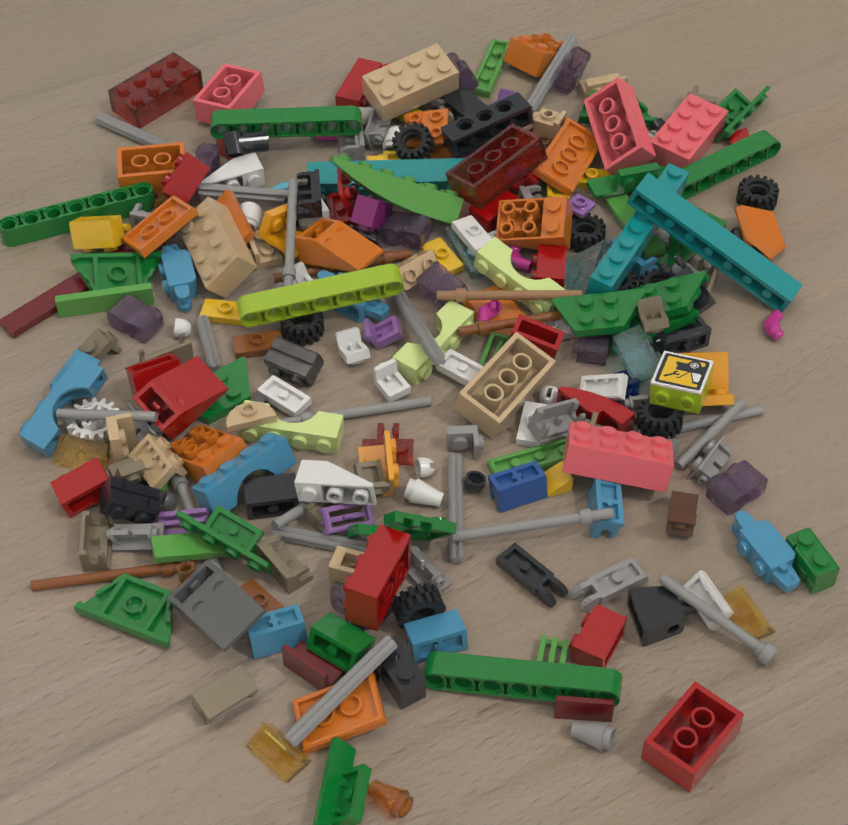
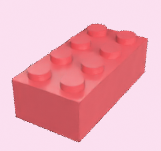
[583,77,656,175]
[649,94,728,168]
[562,421,674,493]

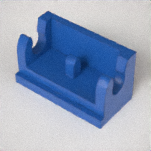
[488,460,548,513]

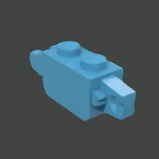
[158,244,199,312]
[317,270,390,323]
[732,510,800,593]

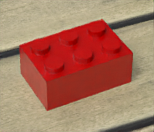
[343,524,411,631]
[641,681,744,793]

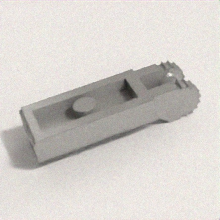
[569,557,648,613]

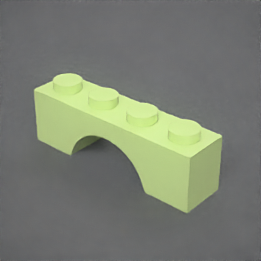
[473,237,565,314]
[392,300,475,387]
[238,400,345,454]

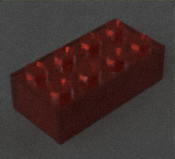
[108,52,203,129]
[445,123,548,210]

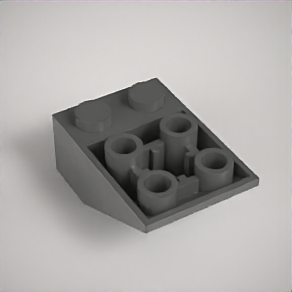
[167,560,266,652]

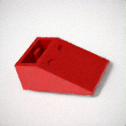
[132,356,229,441]

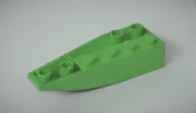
[329,154,464,225]

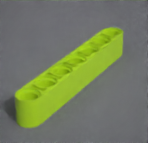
[237,264,404,327]

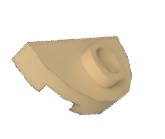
[226,402,277,433]

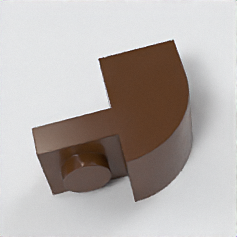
[666,491,699,537]

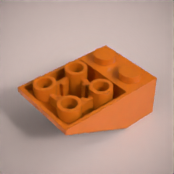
[503,33,576,77]
[496,196,573,251]
[296,218,383,272]
[170,424,247,483]

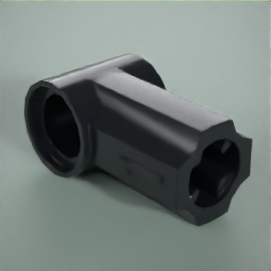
[223,131,269,157]

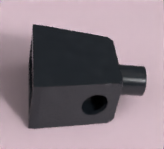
[626,586,697,647]

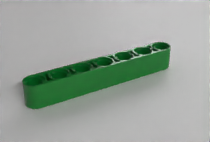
[210,106,362,140]
[681,130,781,199]
[0,182,155,247]
[423,651,623,707]

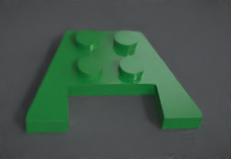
[347,511,457,541]

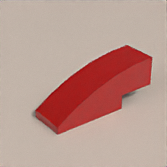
[557,386,635,432]

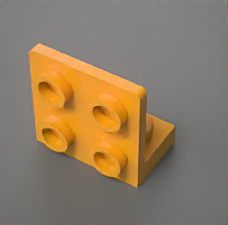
[257,203,302,258]
[678,351,734,406]
[358,431,399,498]

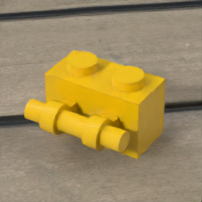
[69,215,131,252]

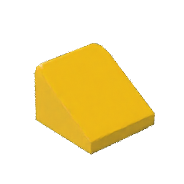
[544,461,573,497]

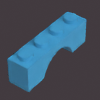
[19,354,108,458]
[191,432,297,516]

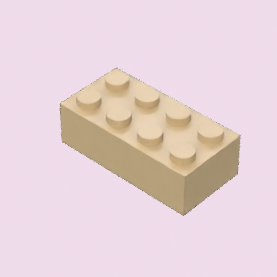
[362,43,459,123]
[179,196,257,298]
[452,332,556,439]

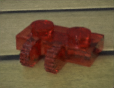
[362,423,414,465]

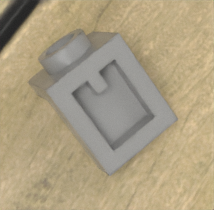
[446,425,484,460]

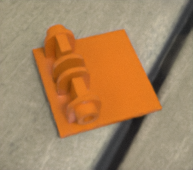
[405,108,449,149]

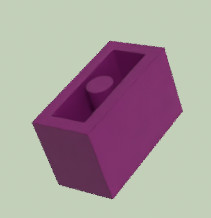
[350,194,393,233]

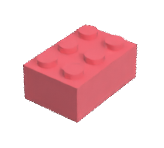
[193,63,265,124]

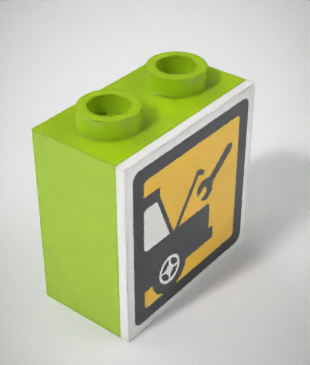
[649,351,714,414]

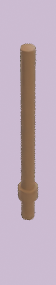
[437,288,582,303]

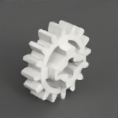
[65,397,119,447]

